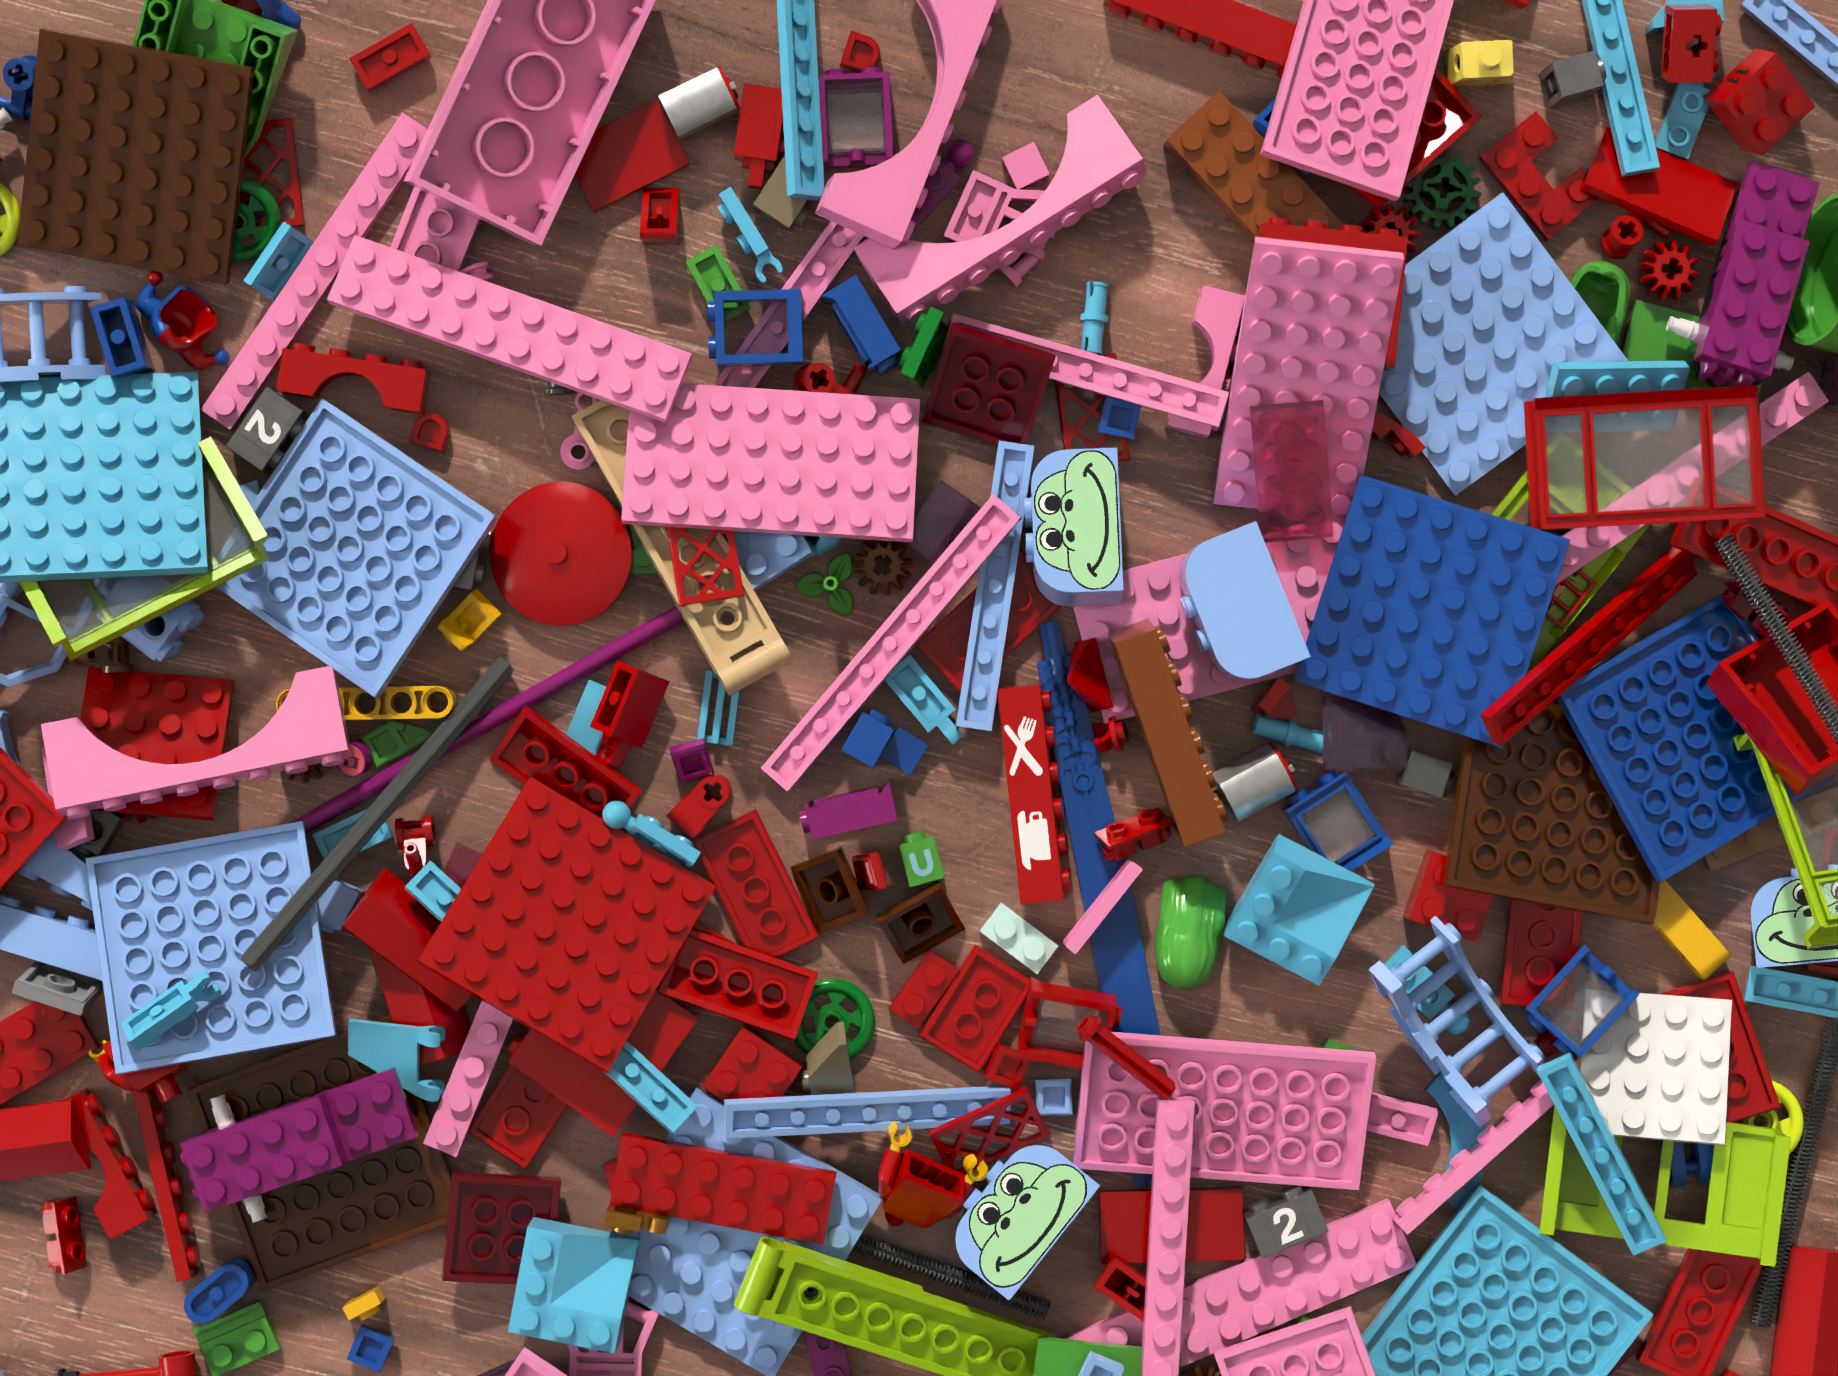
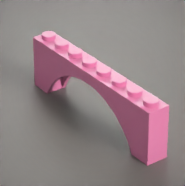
[815,0,1004,249]
[853,95,1147,328]
[41,665,352,819]

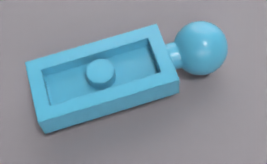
[1654,72,1717,160]
[602,801,701,869]
[1384,945,1470,1034]

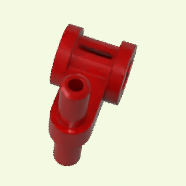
[1600,208,1673,259]
[794,363,867,395]
[395,815,436,878]

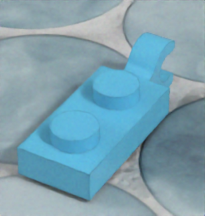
[717,187,783,284]
[885,655,964,745]
[120,970,222,1051]

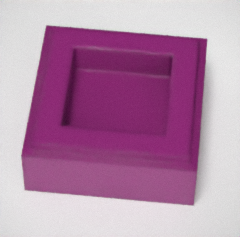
[669,738,714,783]

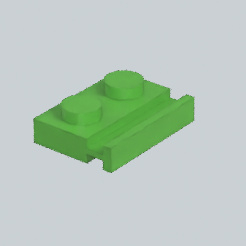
[193,1300,282,1376]

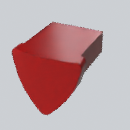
[1251,677,1296,719]

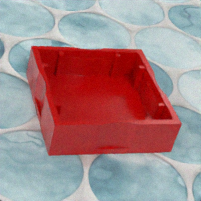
[1706,600,1838,795]

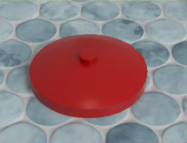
[490,482,634,626]

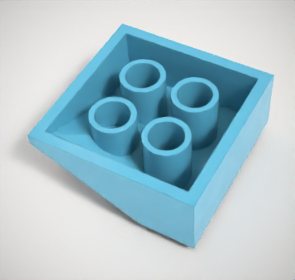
[1224,834,1374,986]
[508,1217,640,1354]

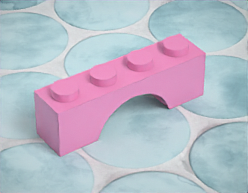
[1165,285,1245,438]

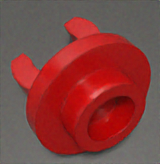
[1092,716,1129,752]

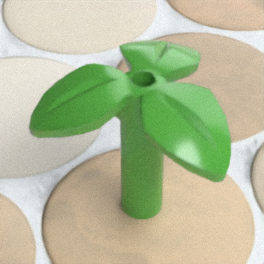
[795,553,854,616]

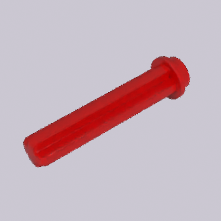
[1076,1015,1176,1099]

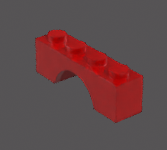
[276,343,431,415]
[67,1088,156,1240]

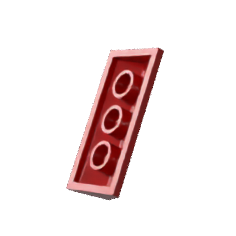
[1349,67,1482,209]
[489,706,643,818]
[341,868,472,1012]
[658,929,818,1041]
[368,947,470,1066]
[0,1098,92,1182]
[1769,1245,1838,1376]

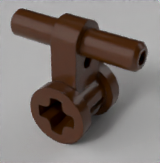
[64,636,134,673]

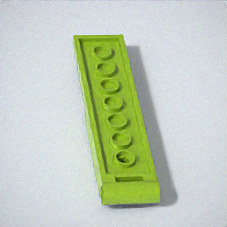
[734,1237,1057,1376]

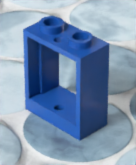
[707,289,804,367]

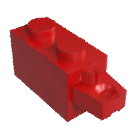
[733,83,785,190]
[590,660,670,768]

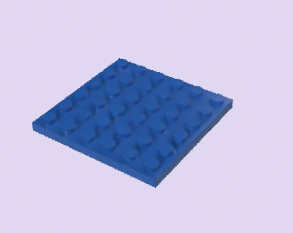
[1294,474,1570,748]
[1556,594,1835,882]

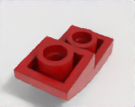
[1371,412,1426,459]

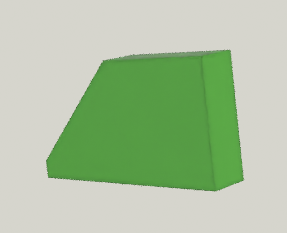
[360,719,434,768]

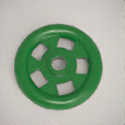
[232,178,281,262]
[794,978,875,1060]

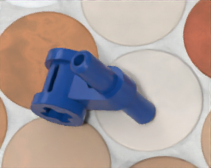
[0,55,37,121]

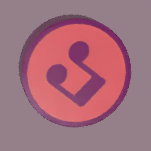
[337,739,372,777]

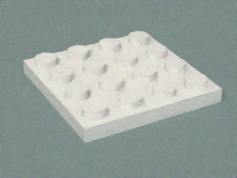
[1580,989,1732,1145]

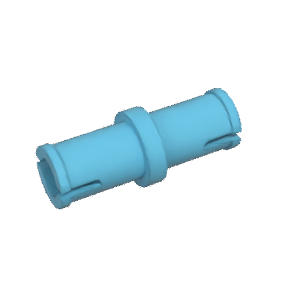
[1080,281,1109,355]
[1251,713,1327,754]

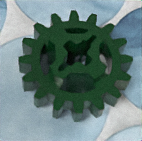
[1403,150,1482,230]

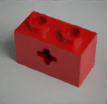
[1661,4,1722,83]

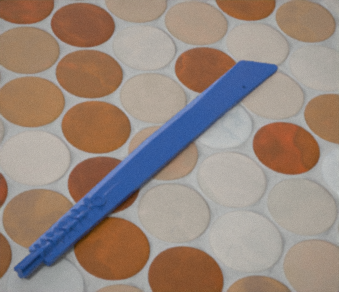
[1037,621,1160,1188]

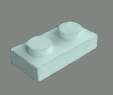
[979,902,1059,974]

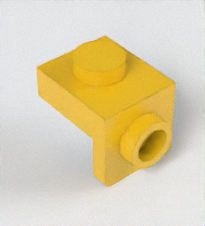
[437,589,502,651]

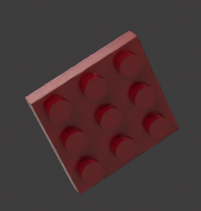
[922,322,1056,445]
[441,1171,561,1285]

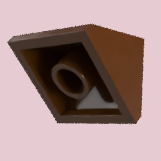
[790,845,869,933]
[876,881,965,964]

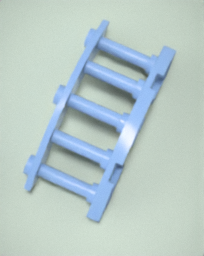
[0,286,106,382]
[1369,916,1545,1127]

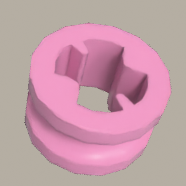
[459,261,494,282]

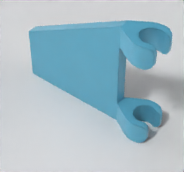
[348,1019,446,1102]

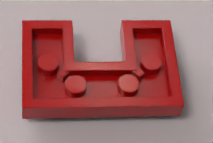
[1478,111,1599,241]

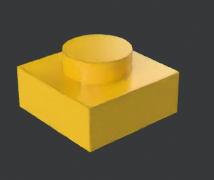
[342,1285,386,1321]

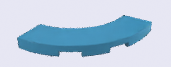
[1424,1071,1486,1210]

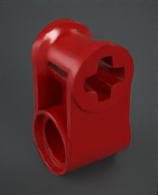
[666,774,732,841]

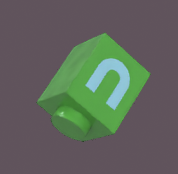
[899,830,945,887]

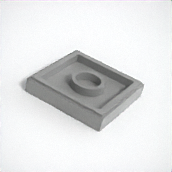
[12,961,103,1016]

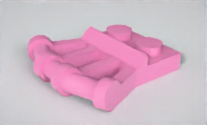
[943,170,1055,288]
[567,1302,659,1376]

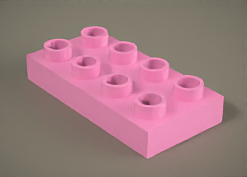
[404,0,656,246]

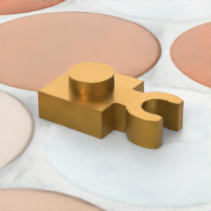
[604,1203,670,1235]

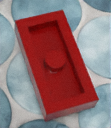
[349,23,431,92]
[889,949,959,1029]

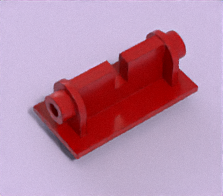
[1094,807,1174,862]
[40,1196,86,1275]

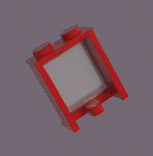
[1016,977,1122,1069]

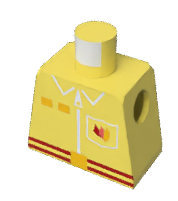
[1443,40,1514,88]

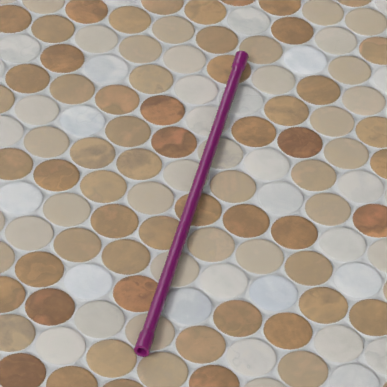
[290,606,685,834]

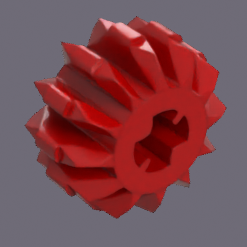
[1361,204,1420,260]
[1637,240,1700,302]

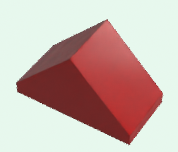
[640,188,679,245]
[1093,1256,1146,1322]

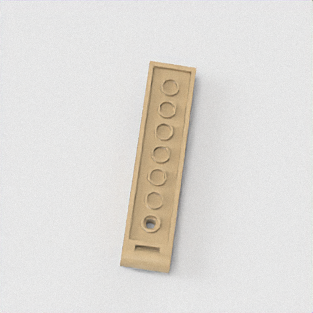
[572,400,793,696]

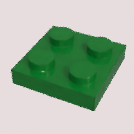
[899,307,951,389]

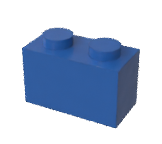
[89,297,155,379]
[841,709,894,768]

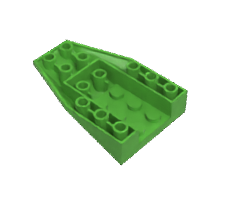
[133,0,298,158]

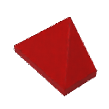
[1067,637,1113,712]

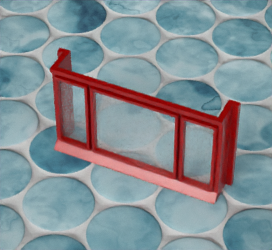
[1523,385,1766,531]

